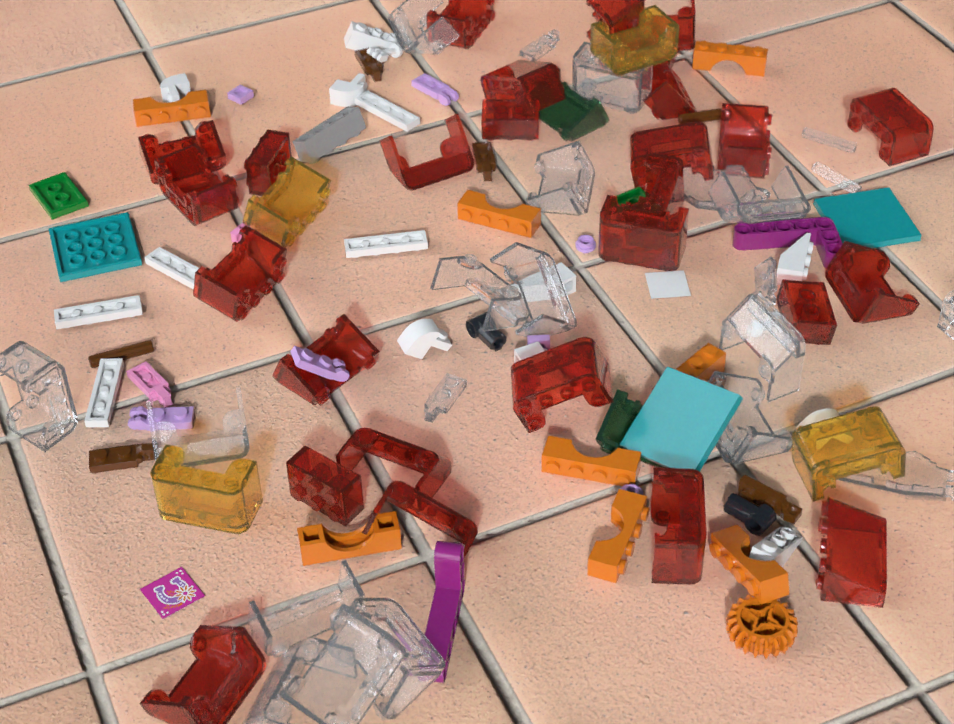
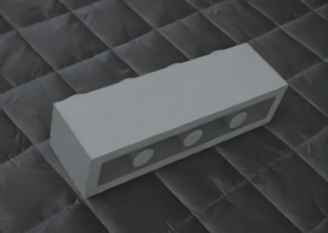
[292,106,366,164]

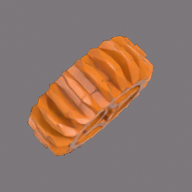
[726,594,798,659]

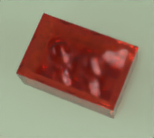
[481,99,539,140]
[244,129,293,198]
[776,280,837,345]
[286,445,364,526]

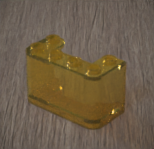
[590,5,679,76]
[243,156,331,248]
[791,406,906,502]
[150,444,263,534]

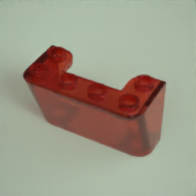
[138,120,226,184]
[816,496,887,608]

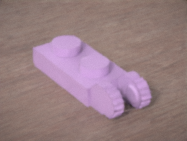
[411,73,459,106]
[290,346,350,382]
[128,406,195,431]

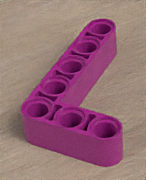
[732,217,844,270]
[417,541,465,683]

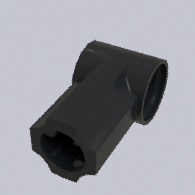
[466,312,506,352]
[724,493,777,536]

